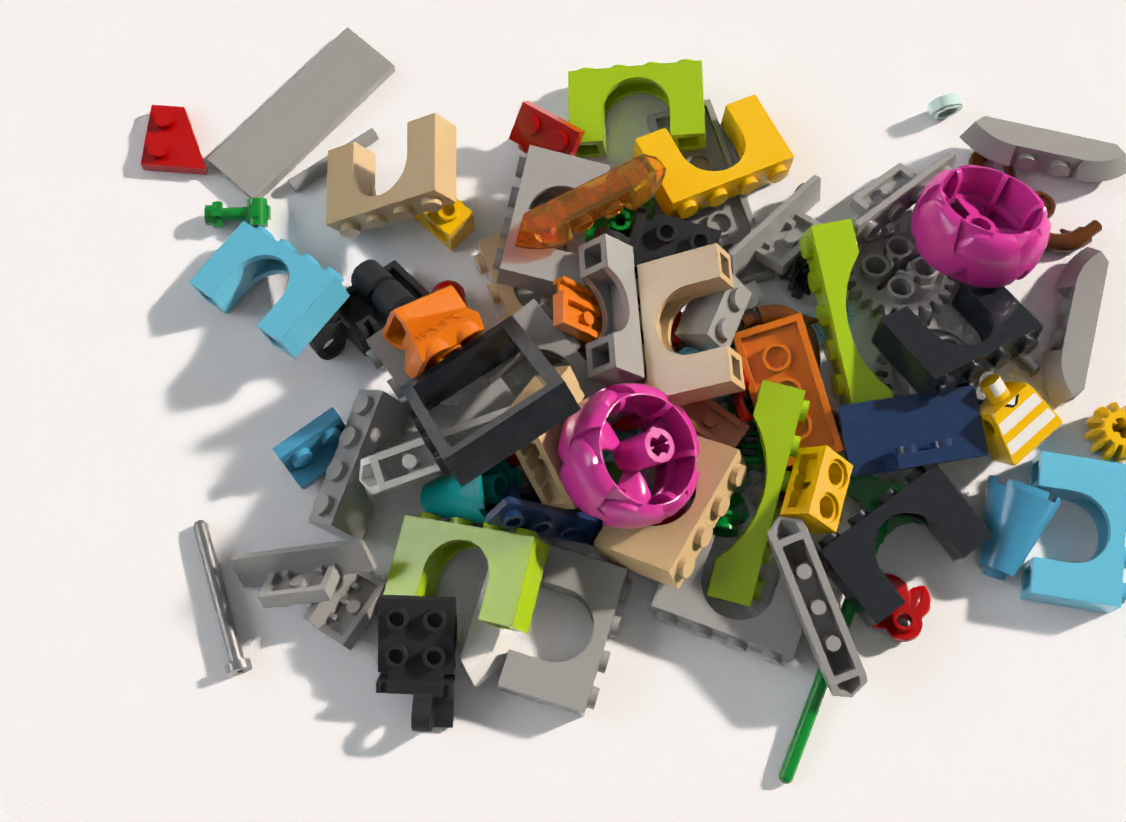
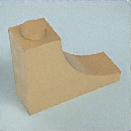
[506,365,585,509]

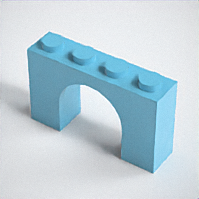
[189,221,350,359]
[1020,451,1126,614]

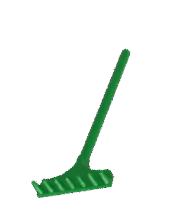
[779,475,923,784]

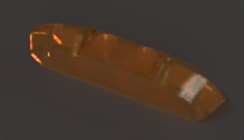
[515,154,667,249]

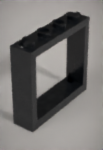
[400,315,581,487]

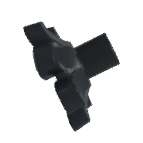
[779,256,812,300]

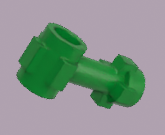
[204,198,271,228]

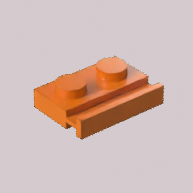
[553,276,602,343]

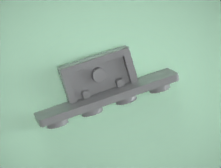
[850,151,956,246]
[728,174,823,277]
[230,538,377,608]

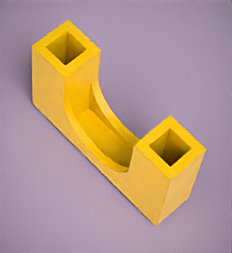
[632,94,794,219]

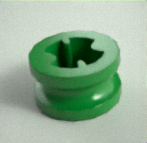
[712,510,741,538]

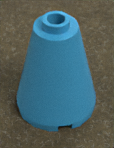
[978,475,1061,581]

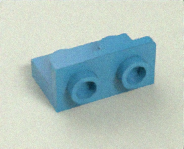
[272,407,345,489]

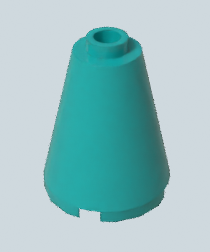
[420,457,523,524]

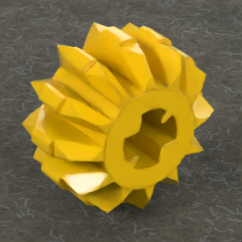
[1083,402,1126,463]

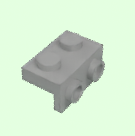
[304,572,386,651]

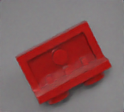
[508,101,585,156]

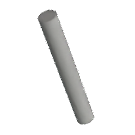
[288,128,379,192]

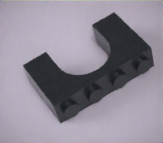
[871,282,1044,401]
[817,464,993,627]

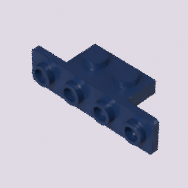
[485,485,604,546]

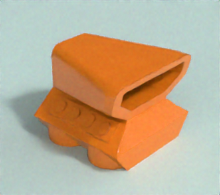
[382,285,485,379]

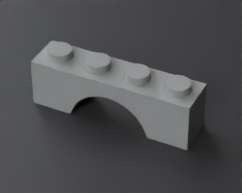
[578,234,645,386]
[308,389,409,539]

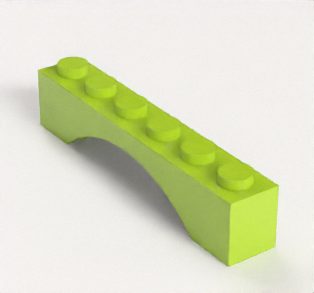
[800,219,893,405]
[706,379,810,607]

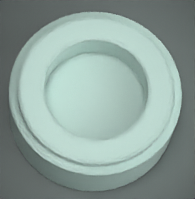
[927,93,963,120]

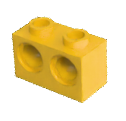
[414,198,475,251]
[780,445,853,534]

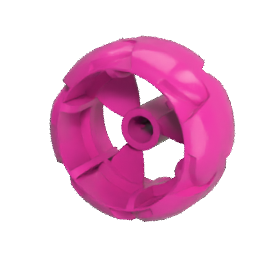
[910,165,1051,288]
[557,383,700,530]

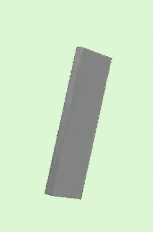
[207,27,395,198]
[647,99,775,285]

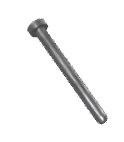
[193,520,253,676]

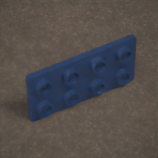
[836,385,988,478]

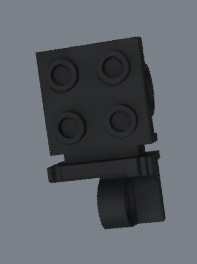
[593,205,722,279]
[309,260,431,360]
[376,595,457,732]

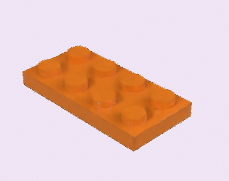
[733,313,844,468]

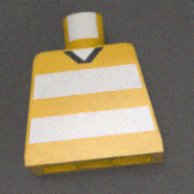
[979,374,1063,466]

